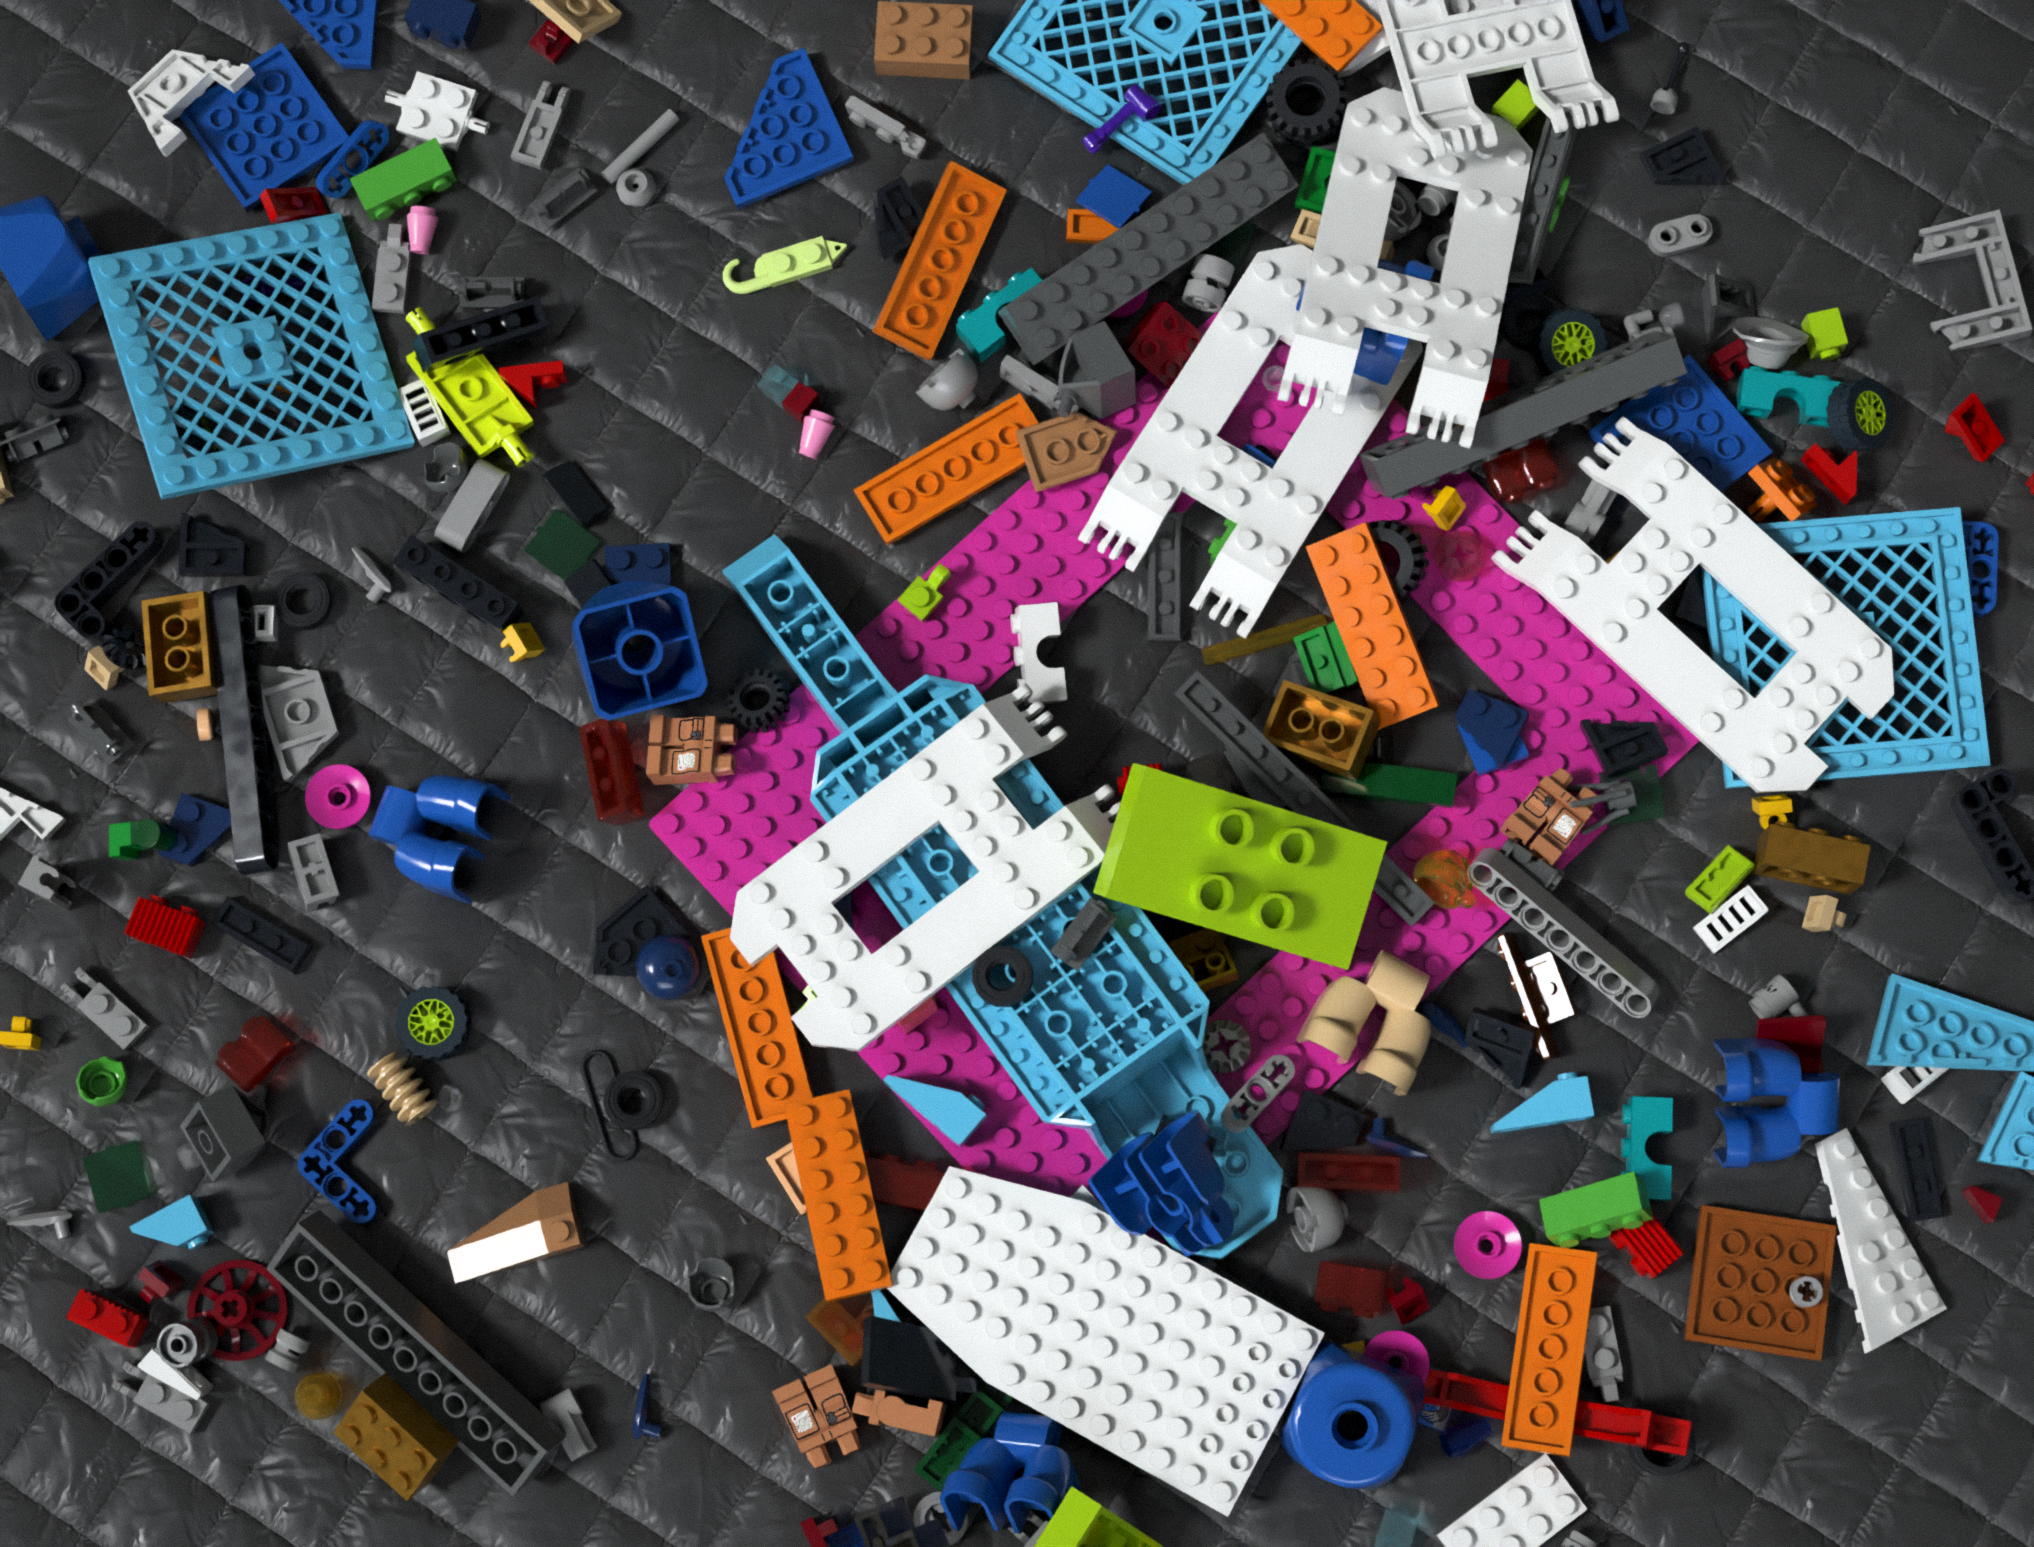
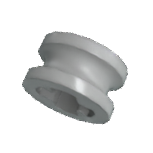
[1789,1276,1823,1308]

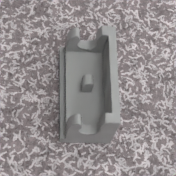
[288,833,339,912]
[18,855,77,910]

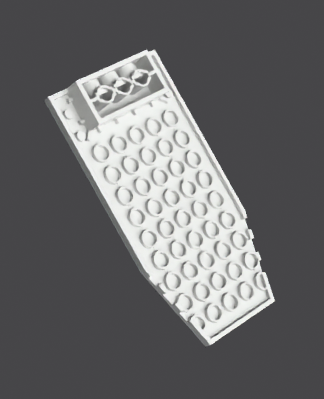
[887,1166,1325,1517]

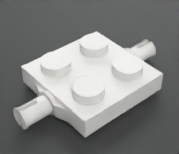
[385,71,490,152]

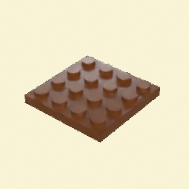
[1684,1205,1837,1362]

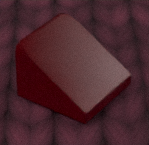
[1961,1185,2003,1224]

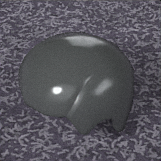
[424,442,471,493]
[687,1256,738,1312]

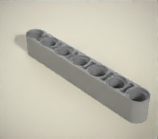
[1467,847,1660,1018]

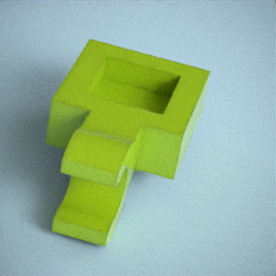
[898,563,952,623]

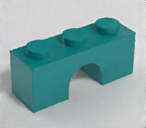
[956,267,1043,363]
[1735,366,1841,428]
[1621,1096,1673,1202]

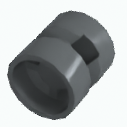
[157,1316,218,1368]

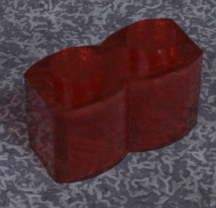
[1482,438,1559,505]
[215,1015,295,1093]
[1313,1261,1387,1319]

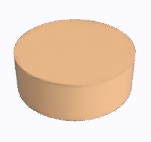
[197,708,214,741]

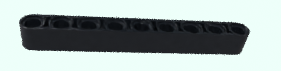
[208,584,279,876]

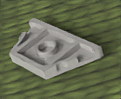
[259,664,340,782]

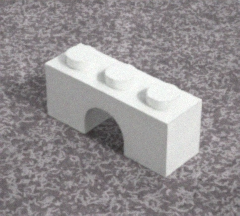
[1010,602,1067,706]

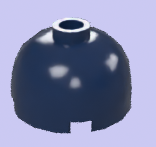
[635,934,702,1001]

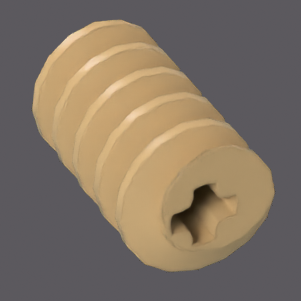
[367,1052,438,1126]

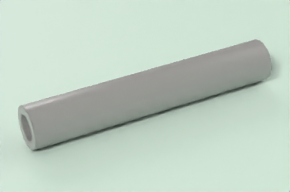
[601,109,679,185]

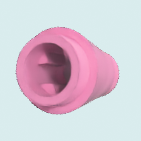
[407,206,439,254]
[798,409,835,459]

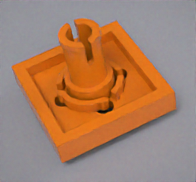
[1747,457,1818,523]

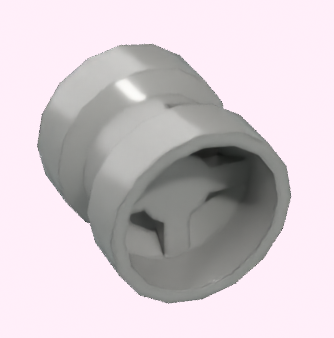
[265,1328,311,1374]

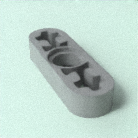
[1220,1054,1295,1133]

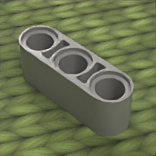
[434,458,510,553]

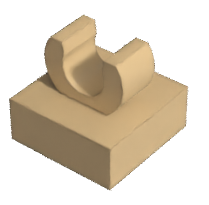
[84,645,124,691]
[1801,895,1847,932]

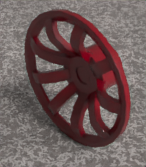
[187,1260,288,1361]

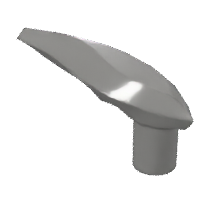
[352,546,391,603]
[7,1210,72,1239]

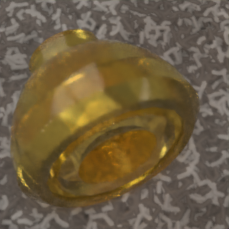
[294,1372,342,1420]

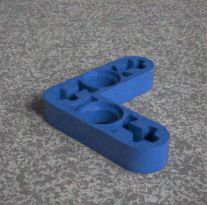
[1907,521,1999,618]
[297,1099,379,1225]

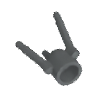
[1565,780,1636,835]

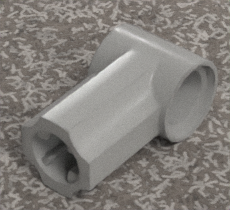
[539,1387,598,1462]

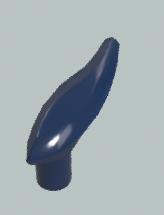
[1420,1001,1468,1048]
[1366,1118,1428,1158]
[632,1374,662,1439]

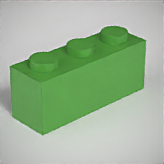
[349,137,457,222]
[1539,1171,1653,1248]

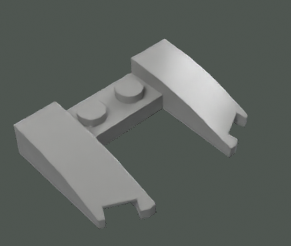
[1912,209,2033,351]

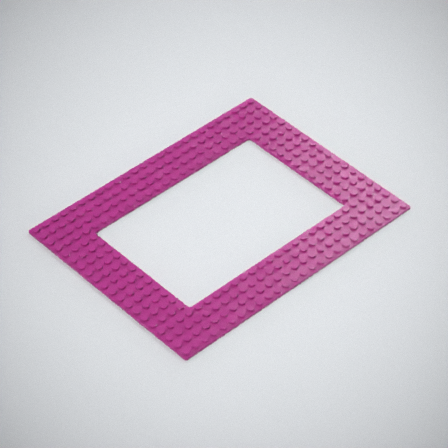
[649,312,1700,1244]

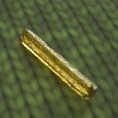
[1201,613,1327,665]

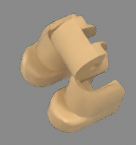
[1296,950,1431,1096]

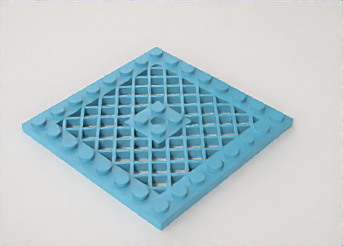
[988,0,1303,185]
[88,212,415,500]
[1701,507,1991,789]

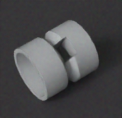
[1182,254,1235,313]

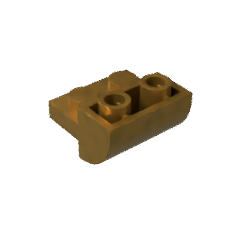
[1167,928,1238,992]

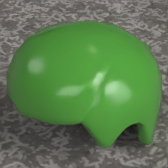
[76,1056,128,1107]

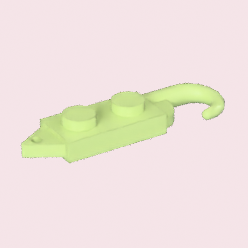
[723,236,847,294]

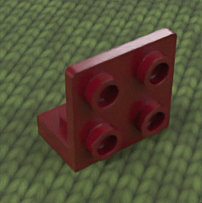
[1120,301,1204,389]
[1755,1015,1826,1073]

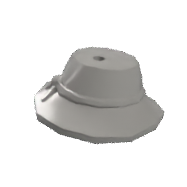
[1733,317,1809,369]

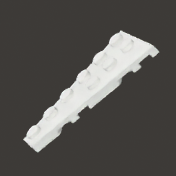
[1815,1128,1947,1353]

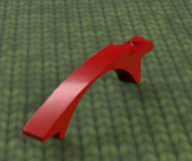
[1423,1369,1693,1457]

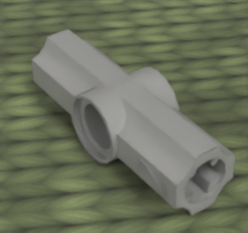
[1563,479,1617,545]

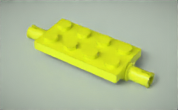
[406,307,534,468]

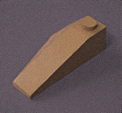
[447,1182,586,1284]

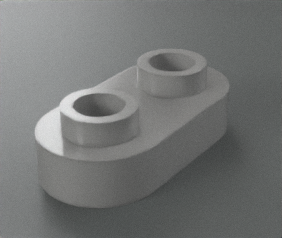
[1648,214,1712,257]

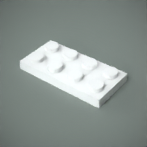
[1436,1453,1587,1547]

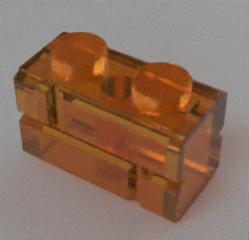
[805,1297,864,1368]

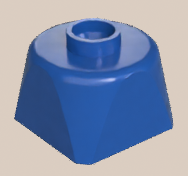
[0,195,102,342]
[572,581,708,721]
[1279,1340,1426,1489]

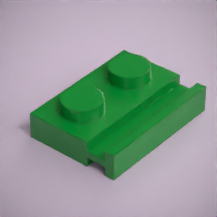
[1293,621,1359,695]

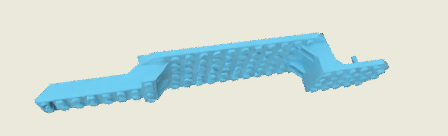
[722,534,1283,1260]

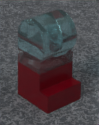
[757,364,820,425]

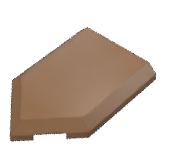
[1015,411,1117,493]

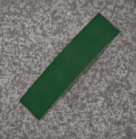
[1320,763,1458,809]
[914,1380,1013,1491]

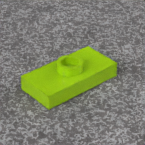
[1685,844,1754,914]

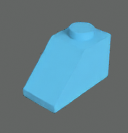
[129,1194,215,1250]

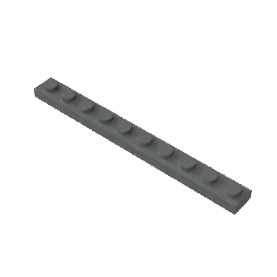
[1174,670,1435,927]

